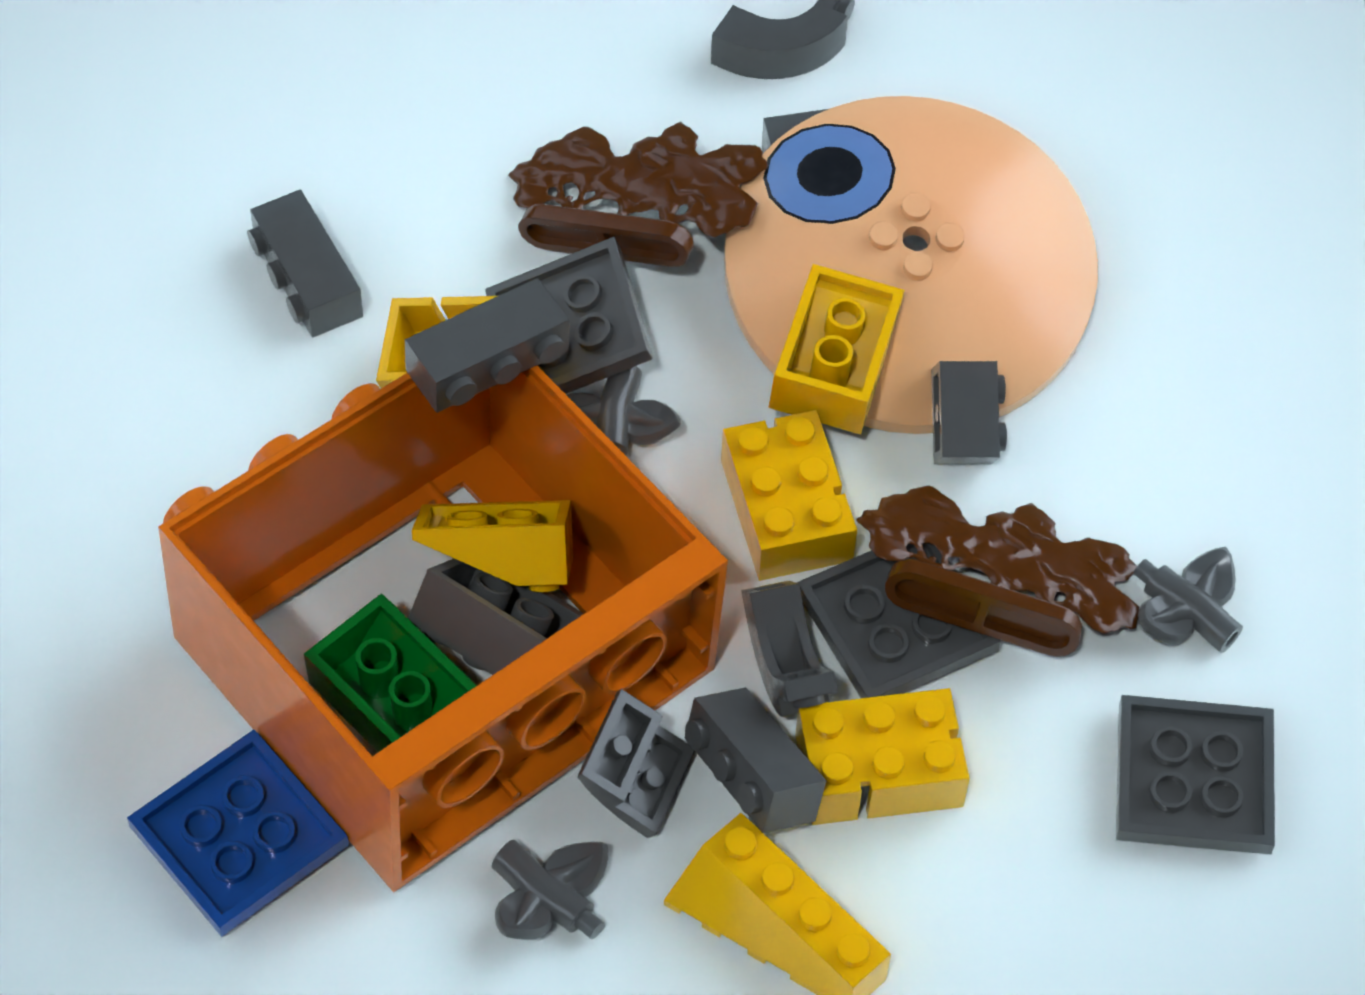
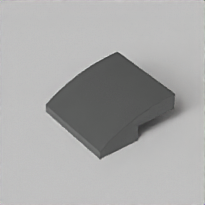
[577,689,694,838]

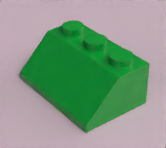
[303,593,477,752]

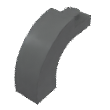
[711,0,855,79]
[741,581,838,717]

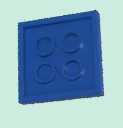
[127,729,349,937]

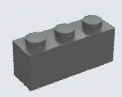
[247,189,363,338]
[405,278,570,413]
[684,687,826,833]

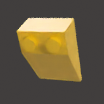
[768,264,905,435]
[412,500,574,592]

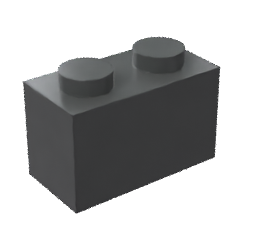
[931,361,1007,464]

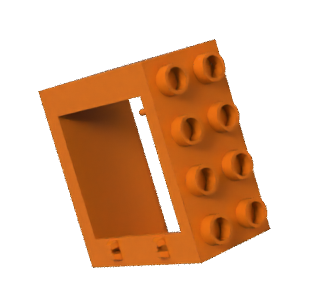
[158,365,728,892]

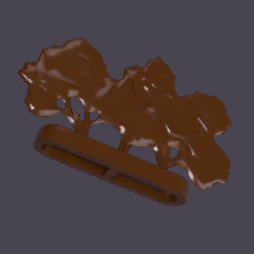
[508,121,768,267]
[856,485,1139,657]

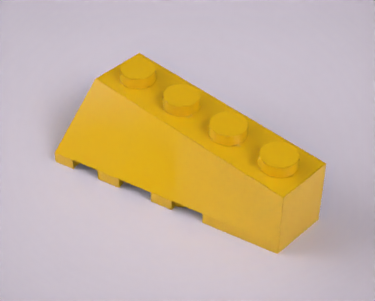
[663,813,891,995]

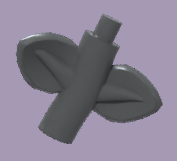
[567,366,681,456]
[1133,546,1243,653]
[491,840,608,939]

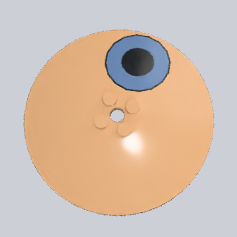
[724,96,1098,434]

